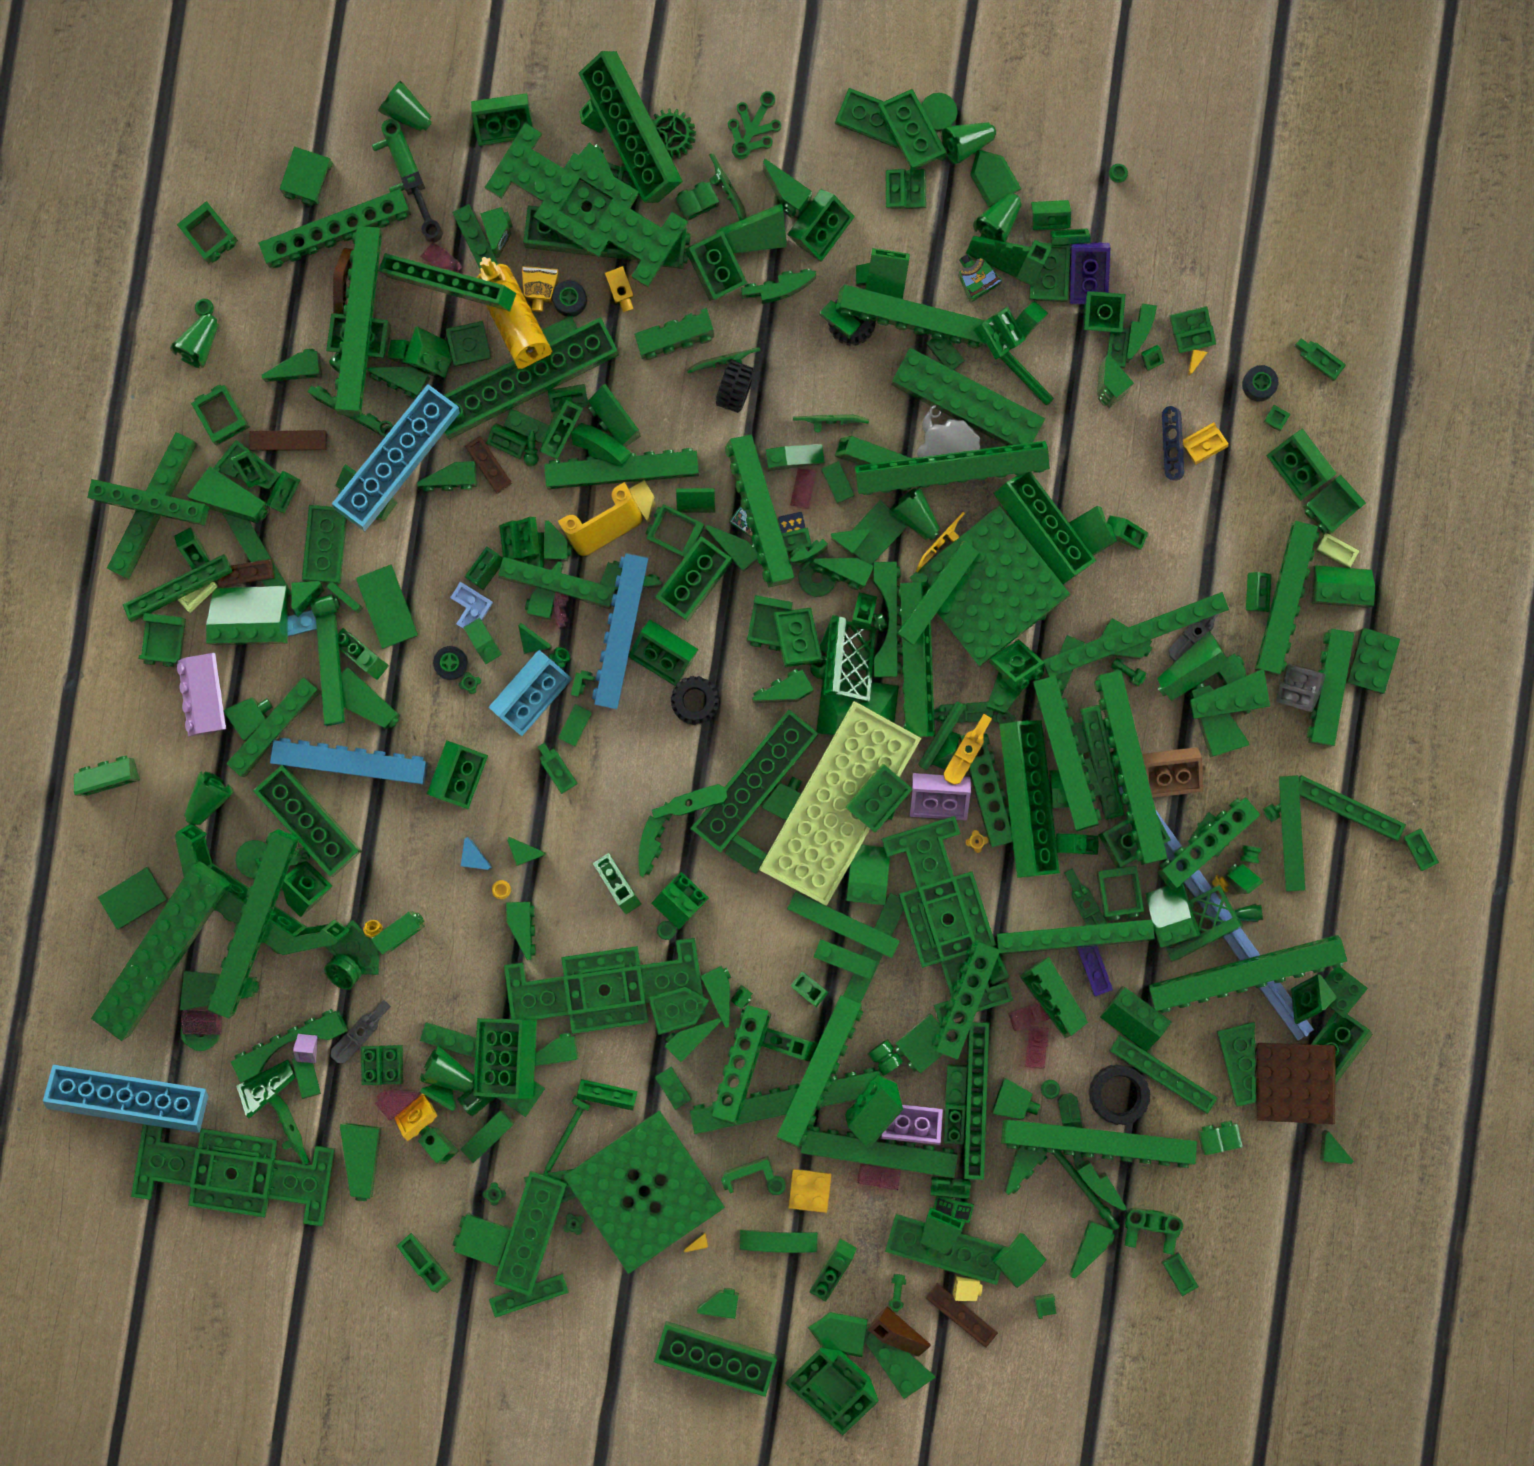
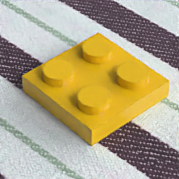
[394,1094,437,1141]
[789,1169,831,1213]

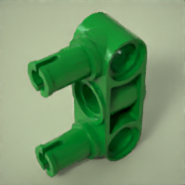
[1124,1208,1183,1255]

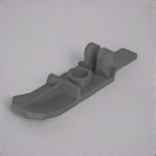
[1168,614,1219,661]
[331,1000,391,1064]

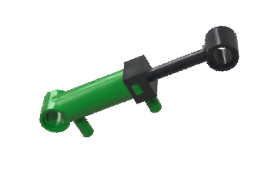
[372,119,443,243]

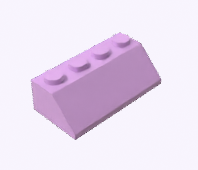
[177,653,226,736]

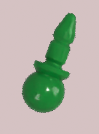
[523,430,539,467]

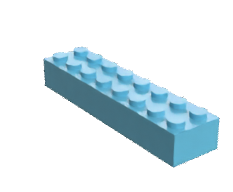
[332,384,460,532]
[43,1065,209,1133]

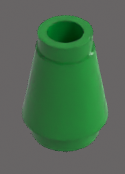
[1234,904,1263,922]

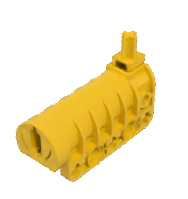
[477,257,552,369]

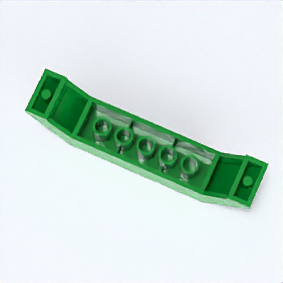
[175,823,350,955]

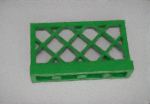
[823,617,876,702]
[1166,885,1243,962]

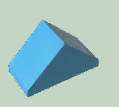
[461,837,493,870]

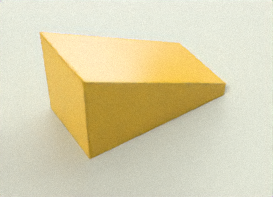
[1188,350,1208,375]
[684,1232,708,1253]

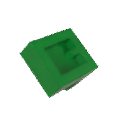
[571,670,596,698]

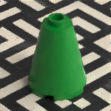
[378,81,432,132]
[941,122,996,164]
[973,193,1022,242]
[170,314,219,368]
[889,486,940,540]
[184,771,233,826]
[419,1046,474,1093]

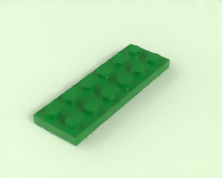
[494,1171,567,1296]
[885,1214,1007,1285]

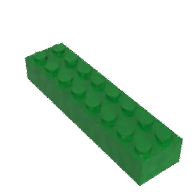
[578,51,683,203]
[891,348,1045,446]
[691,709,819,853]
[999,720,1060,878]

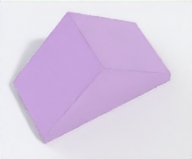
[293,1034,318,1063]

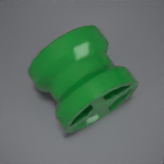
[1240,845,1262,864]

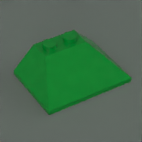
[816,679,899,736]
[785,1348,879,1436]

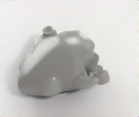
[917,405,980,457]

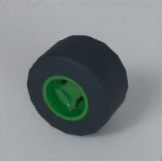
[552,280,587,317]
[1242,365,1279,402]

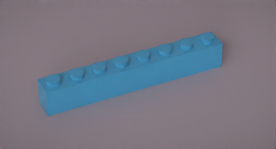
[592,553,649,709]
[270,738,428,785]

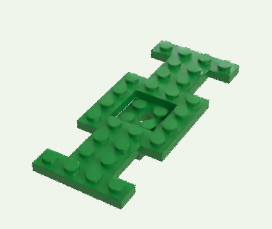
[485,123,688,287]
[881,816,1014,1024]
[504,938,706,1034]
[131,1124,336,1226]

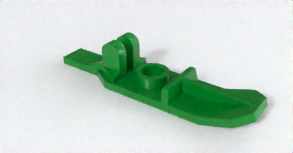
[709,153,747,220]
[687,347,761,374]
[793,414,869,433]
[934,702,994,724]
[652,784,727,819]
[1064,868,1107,926]
[1058,1093,1084,1171]
[269,1095,310,1165]

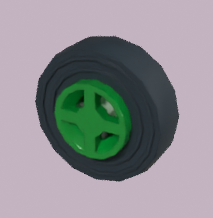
[433,646,468,680]

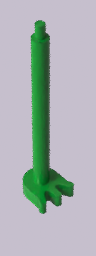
[543,1095,591,1174]

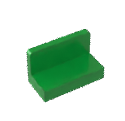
[1031,200,1071,230]
[725,834,767,874]

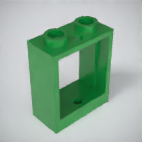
[177,201,238,264]
[191,385,250,446]
[645,504,705,558]
[1096,866,1144,920]
[371,911,425,955]

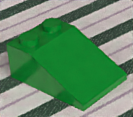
[763,159,812,219]
[1098,815,1171,868]
[846,844,890,905]
[1145,883,1201,948]

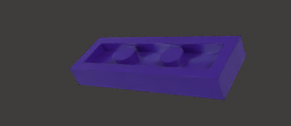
[1077,946,1113,996]

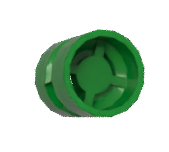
[868,1039,904,1076]

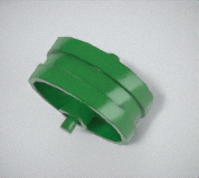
[324,954,361,990]

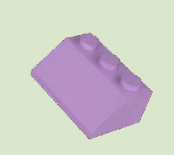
[910,773,971,820]
[882,1105,943,1145]

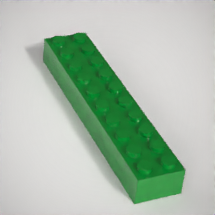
[443,317,619,440]
[91,861,231,1041]
[1149,935,1347,1013]

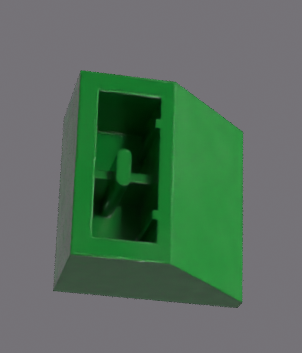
[651,872,709,929]

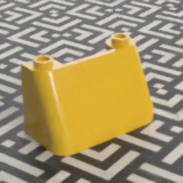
[558,482,643,556]

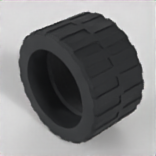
[1089,1064,1151,1125]

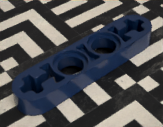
[1162,406,1184,481]

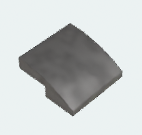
[1276,664,1326,712]

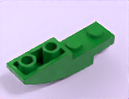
[741,269,816,304]
[638,802,672,877]
[944,1064,967,1144]

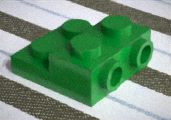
[990,639,1045,691]

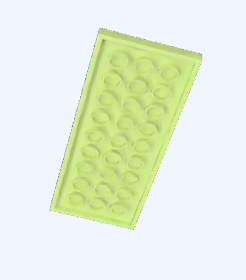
[759,701,921,906]

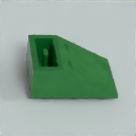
[752,669,814,703]

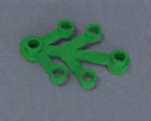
[728,91,781,159]

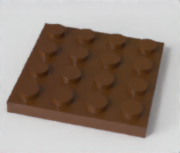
[1257,1042,1335,1125]

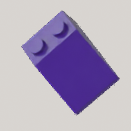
[1070,243,1111,304]

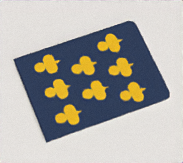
[778,512,806,533]

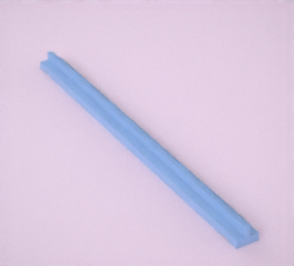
[1118,786,1314,1041]

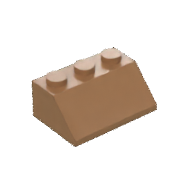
[1142,747,1204,798]

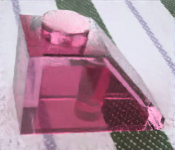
[420,242,461,272]
[375,1089,421,1121]

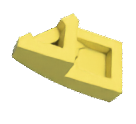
[629,480,656,523]

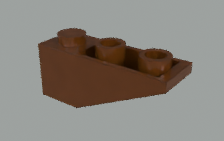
[868,1306,931,1356]

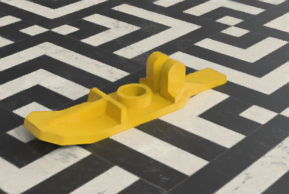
[915,512,965,573]
[943,714,992,785]

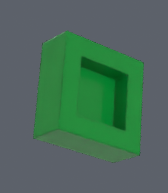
[1141,344,1165,371]
[1264,405,1290,432]
[731,985,753,1009]

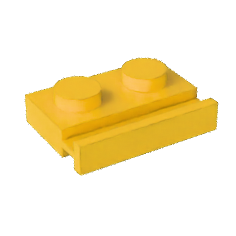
[1183,422,1229,465]

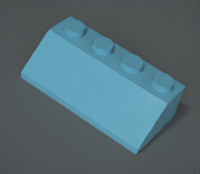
[489,650,572,736]

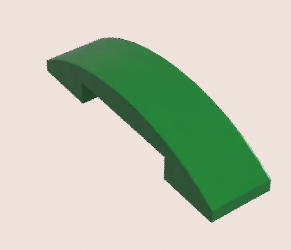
[740,1230,818,1253]

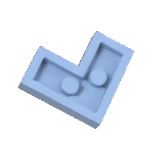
[450,582,493,629]

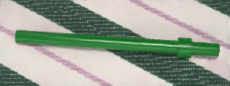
[1052,1150,1120,1230]

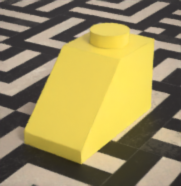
[953,1275,983,1301]

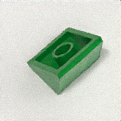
[1084,291,1126,333]
[1291,974,1337,1024]

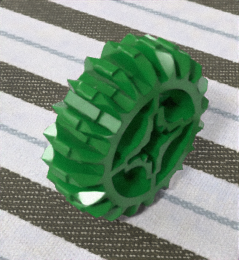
[651,108,696,160]

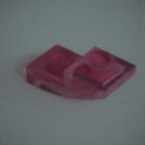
[554,592,569,630]
[1025,1026,1049,1069]

